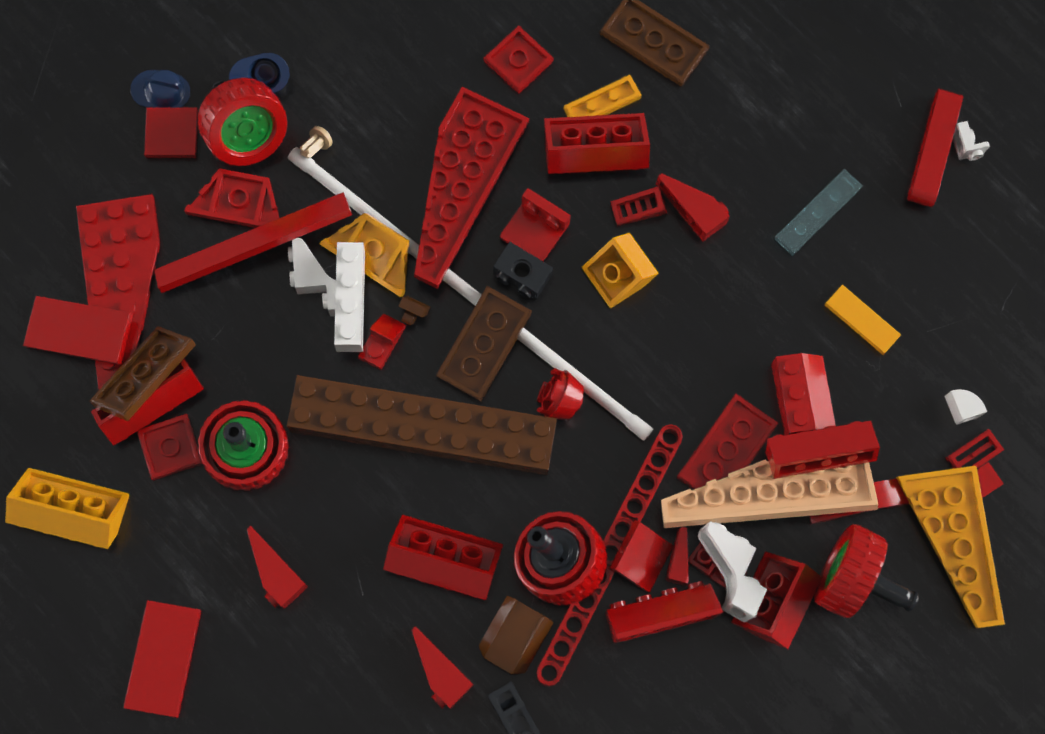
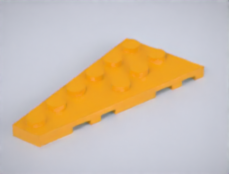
[896,466,1005,628]

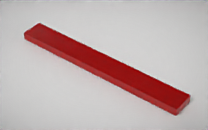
[154,192,352,293]

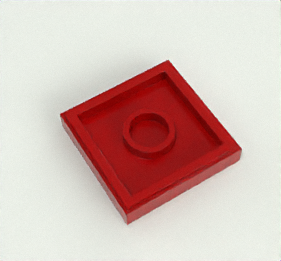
[484,26,554,94]
[144,108,198,158]
[137,414,202,481]
[610,520,673,593]

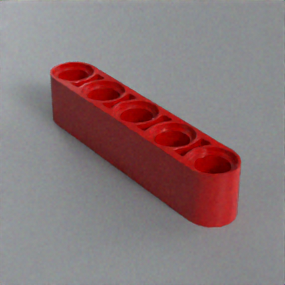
[907,89,963,207]

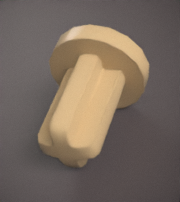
[300,126,332,159]

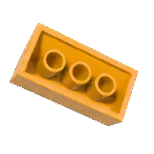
[5,468,129,549]

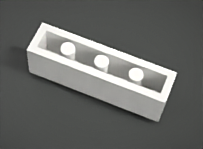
[334,242,365,352]

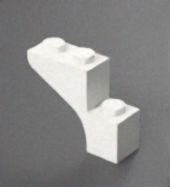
[288,238,336,316]
[698,521,767,622]

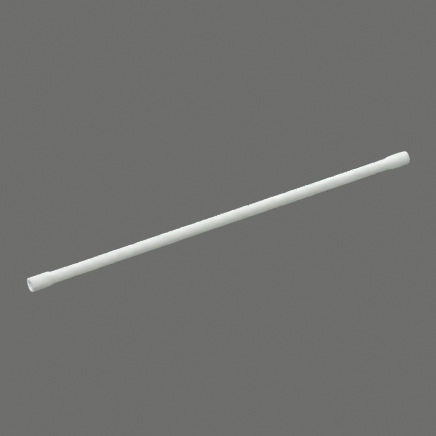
[288,147,653,441]

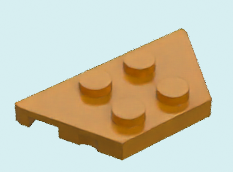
[320,213,409,297]

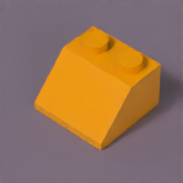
[581,233,659,308]

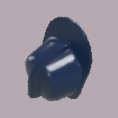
[229,53,290,93]
[131,70,190,108]

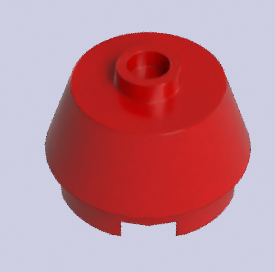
[537,368,584,419]

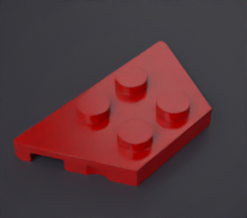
[185,168,280,228]

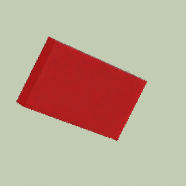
[23,296,133,365]
[676,394,778,490]
[124,600,201,718]

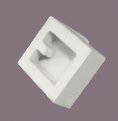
[953,121,990,161]

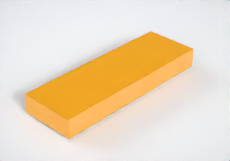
[564,75,642,117]
[825,285,901,355]

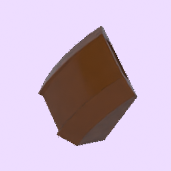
[479,595,554,674]

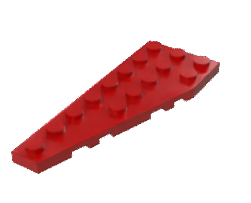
[414,87,529,289]
[76,194,160,390]

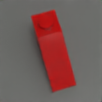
[656,173,730,241]
[247,526,308,609]
[412,626,473,709]

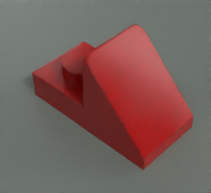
[358,313,406,370]

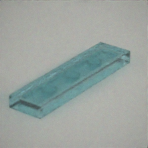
[774,169,863,256]

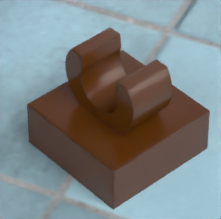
[399,296,431,325]

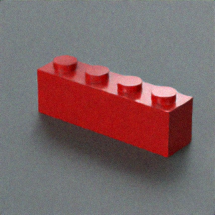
[91,359,204,446]
[766,421,880,479]

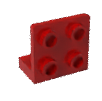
[500,188,571,262]

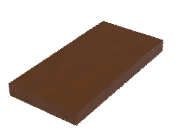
[600,0,709,87]
[436,286,532,402]
[90,326,196,421]

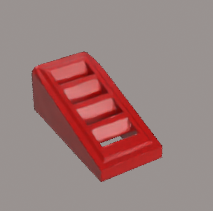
[610,186,667,226]
[665,527,689,586]

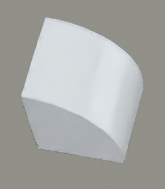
[945,389,987,425]

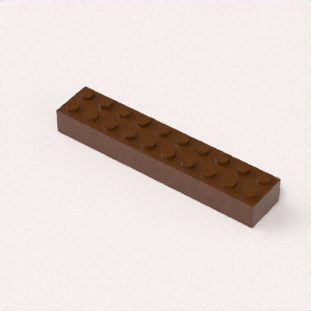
[287,375,557,475]

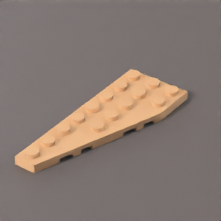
[661,459,878,528]

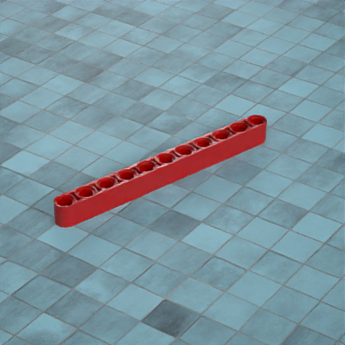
[536,424,683,687]

